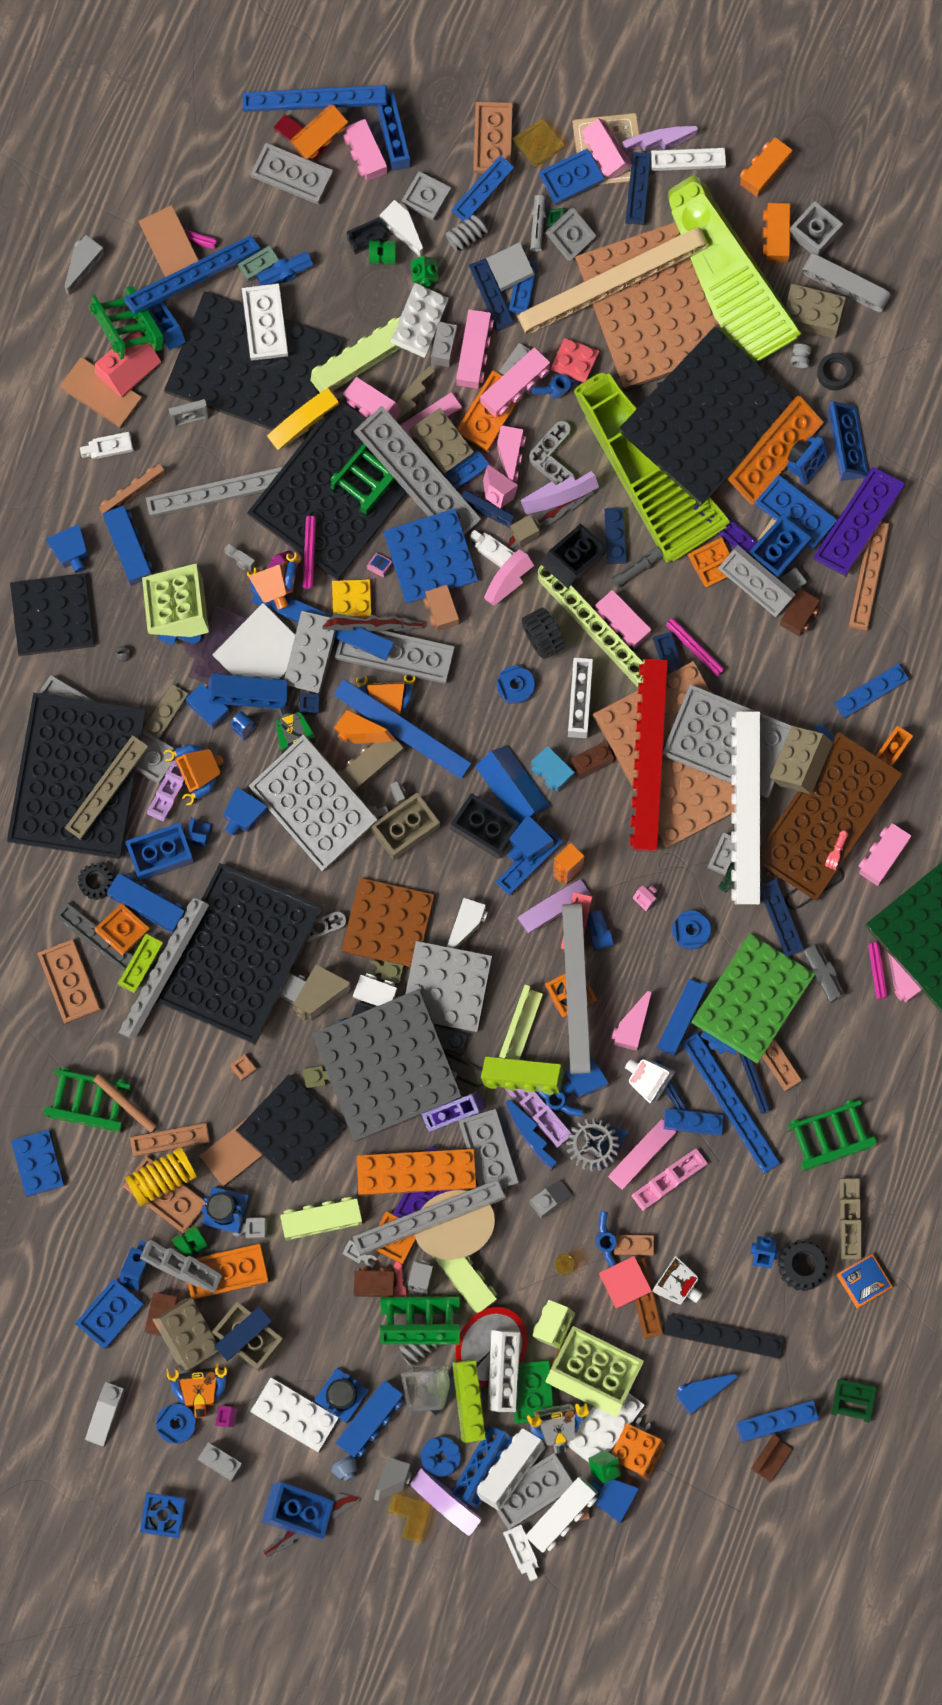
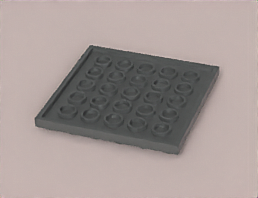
[312,989,462,1142]

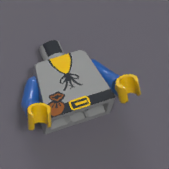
[527,1403,589,1453]

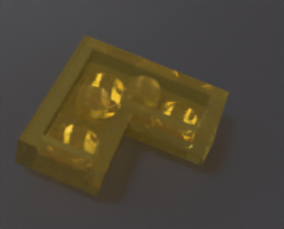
[388,1494,431,1543]

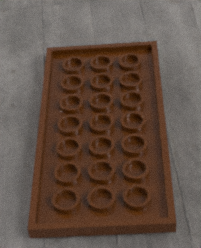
[760,732,903,902]

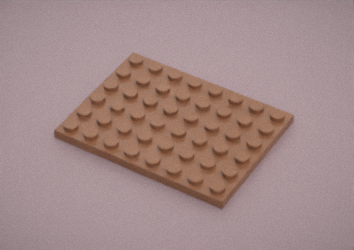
[575,222,722,390]
[593,661,762,849]

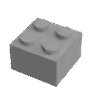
[790,201,843,256]

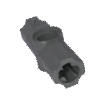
[803,944,845,1003]

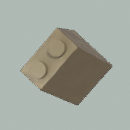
[293,965,351,1021]

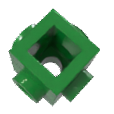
[411,256,439,287]

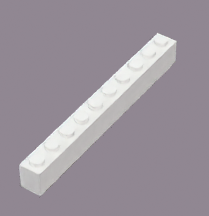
[731,712,760,905]

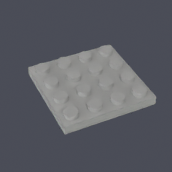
[406,941,492,1032]

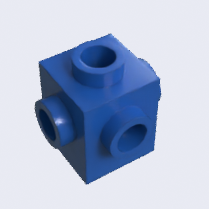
[750,1236,779,1269]

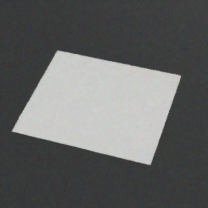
[213,603,295,679]

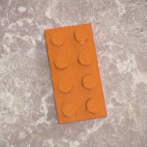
[457,371,523,452]
[188,1244,269,1300]

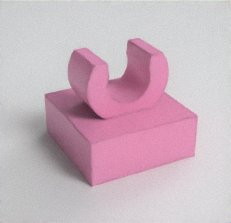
[633,885,657,911]

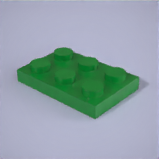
[514,1361,553,1424]

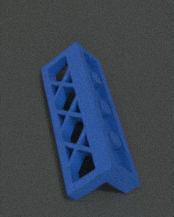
[657,979,707,1057]
[452,1425,513,1510]

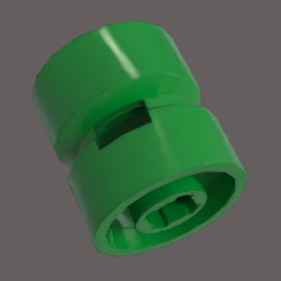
[369,240,396,265]
[171,1225,208,1257]

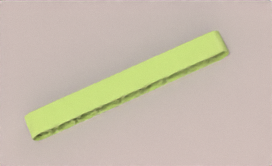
[538,565,643,687]

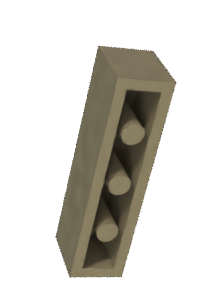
[337,739,404,793]

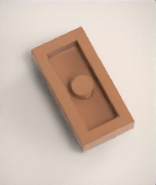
[614,1235,654,1256]

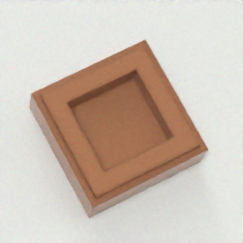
[230,1054,257,1081]

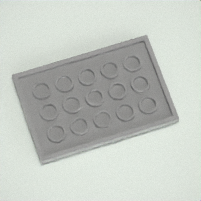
[662,685,791,799]
[249,734,379,871]

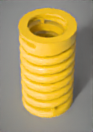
[124,1147,197,1208]

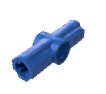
[256,251,313,286]

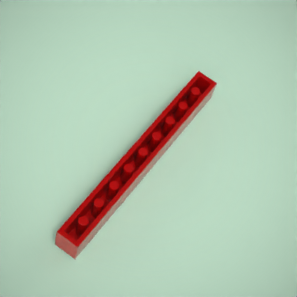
[629,659,667,853]

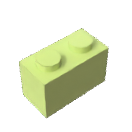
[532,1300,576,1349]

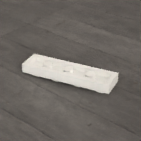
[651,148,726,171]

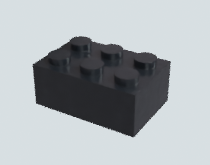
[540,523,608,589]
[450,793,520,859]

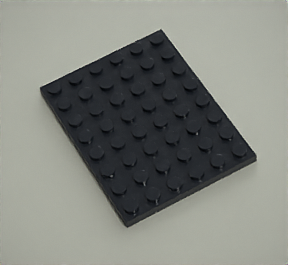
[164,291,343,441]
[618,326,795,506]
[247,398,407,581]
[7,692,146,860]
[156,863,322,1046]

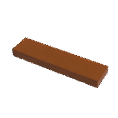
[635,1258,663,1339]

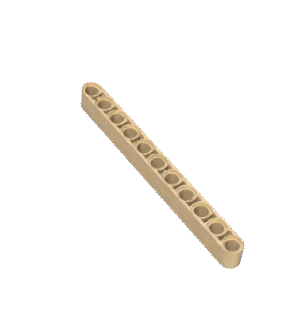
[518,228,709,334]

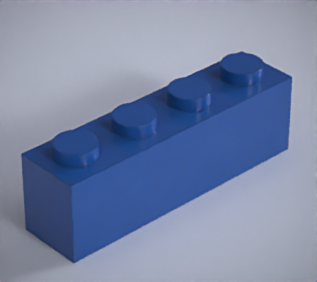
[376,91,410,171]
[103,506,153,586]
[208,673,287,709]
[107,873,185,934]
[335,1380,404,1458]
[736,1401,819,1444]

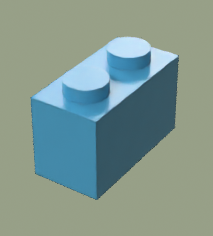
[531,746,574,792]

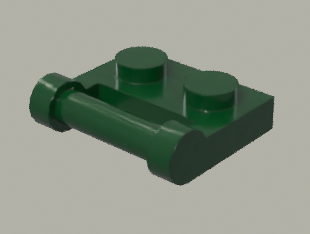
[831,1379,877,1423]

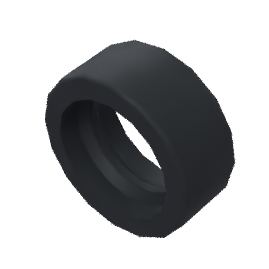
[817,353,853,391]

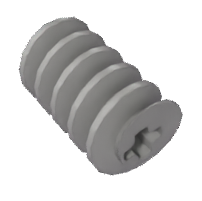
[446,215,488,251]
[399,1344,438,1368]

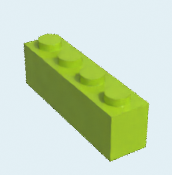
[481,1057,564,1095]
[452,1359,485,1443]

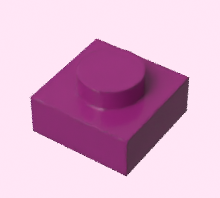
[215,1406,237,1428]

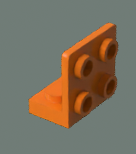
[611,1424,666,1480]

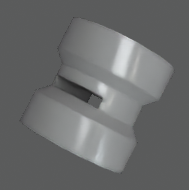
[790,344,812,368]

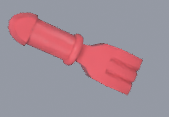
[825,830,848,870]
[393,1261,406,1297]

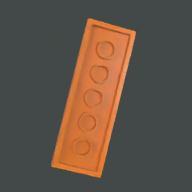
[727,396,824,504]
[357,1149,476,1196]

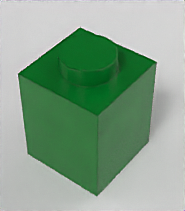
[588,1450,621,1483]

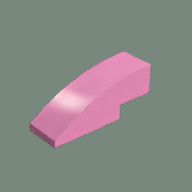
[484,550,534,606]

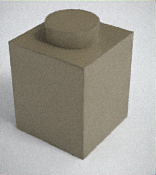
[510,515,541,547]

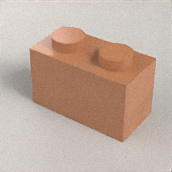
[423,585,459,631]

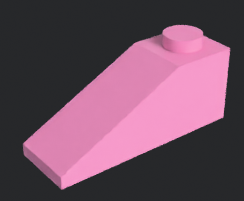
[888,953,922,1003]
[612,991,651,1051]

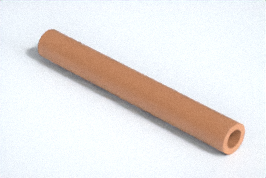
[93,1073,157,1132]

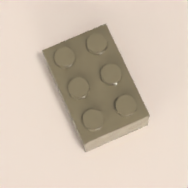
[785,284,846,339]
[408,408,474,476]
[770,726,833,794]
[371,793,440,861]
[153,1298,218,1370]
[212,1302,284,1372]

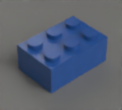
[748,515,812,580]
[125,823,194,882]

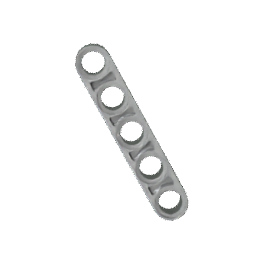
[802,254,891,312]

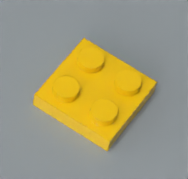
[332,580,371,619]

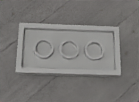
[251,143,333,204]
[718,545,795,617]
[284,611,339,694]
[458,1109,519,1189]
[495,1453,573,1530]

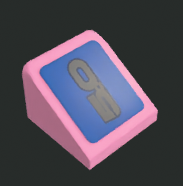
[367,553,392,578]

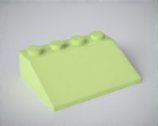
[142,563,209,637]
[545,1326,644,1417]

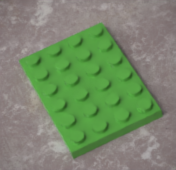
[691,933,815,1064]

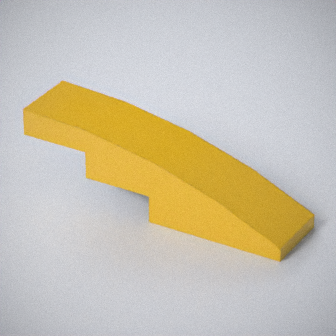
[267,388,339,451]

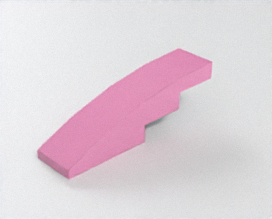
[608,1119,676,1190]
[631,1148,708,1211]

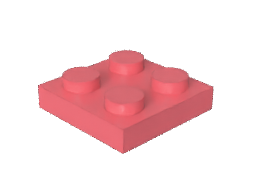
[551,338,599,382]

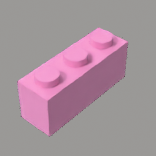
[581,118,633,179]
[343,119,387,182]
[343,377,402,419]
[595,590,651,650]
[859,823,911,886]

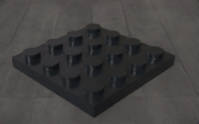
[10,573,94,657]
[236,1074,346,1183]

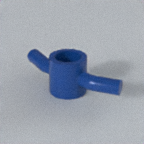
[532,374,579,399]
[537,1091,583,1117]
[594,1211,617,1267]

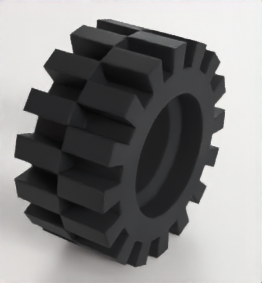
[78,863,113,900]

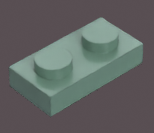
[238,246,279,281]

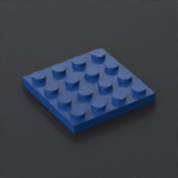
[383,508,478,603]

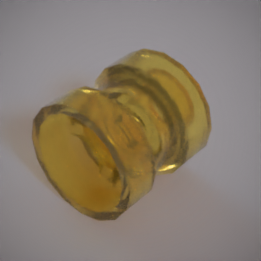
[554,1254,574,1276]

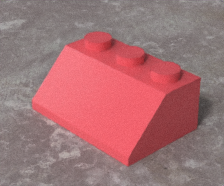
[95,331,161,398]

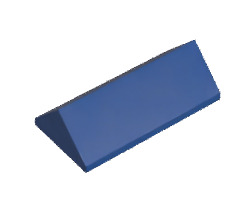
[828,401,869,481]
[475,745,550,824]

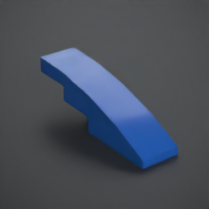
[506,1099,557,1170]

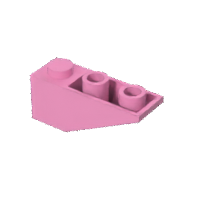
[497,426,526,483]

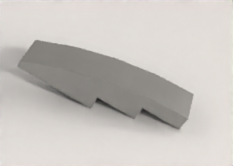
[140,1240,222,1293]

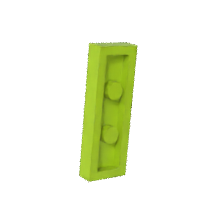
[118,934,163,994]

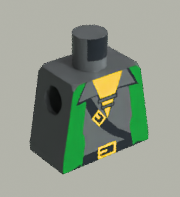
[275,706,316,754]

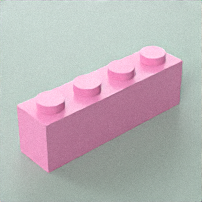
[456,310,494,389]
[480,347,550,418]

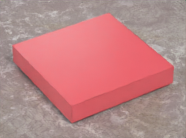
[599,1256,652,1309]

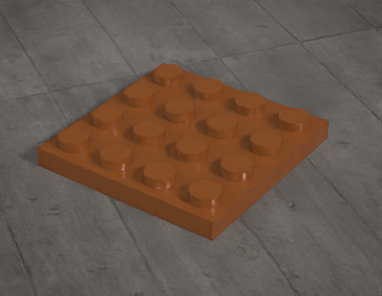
[341,878,434,968]

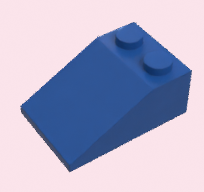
[262,1482,334,1540]

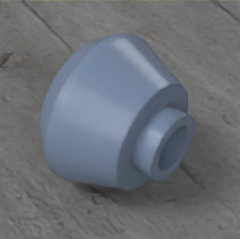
[331,1456,357,1482]

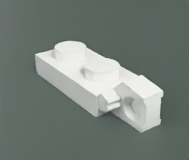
[80,432,133,459]
[470,530,514,568]
[503,1525,538,1582]

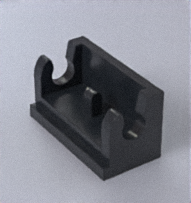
[347,217,388,255]

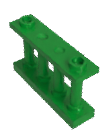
[89,286,163,360]
[330,444,396,515]
[44,1067,132,1133]
[786,1099,877,1173]
[380,1297,459,1345]

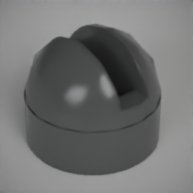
[115,646,131,662]

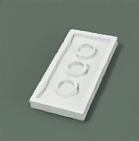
[390,283,449,358]
[242,284,288,361]
[250,1378,339,1453]
[565,1393,645,1463]

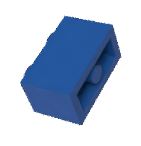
[185,683,229,729]

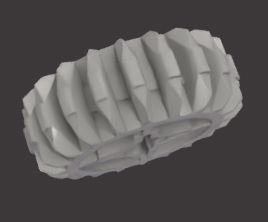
[566,1118,619,1172]

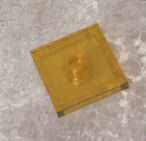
[513,118,564,168]

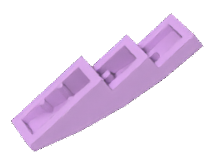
[622,126,698,154]
[521,471,599,514]
[147,745,185,822]
[517,879,591,934]
[505,1089,571,1147]
[410,1468,482,1536]

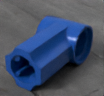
[587,910,613,951]

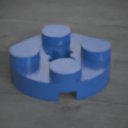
[497,665,535,704]
[672,910,711,950]
[156,1404,196,1444]
[421,1437,461,1477]

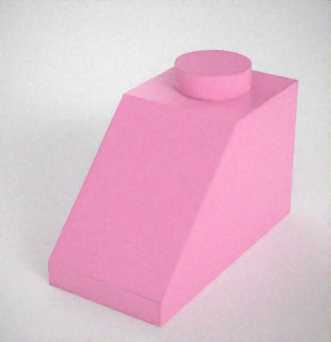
[483,465,518,508]

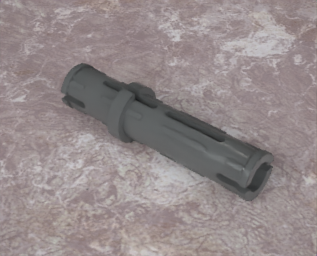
[611,547,663,588]

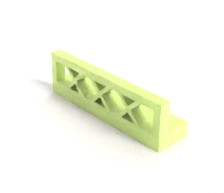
[499,985,543,1060]

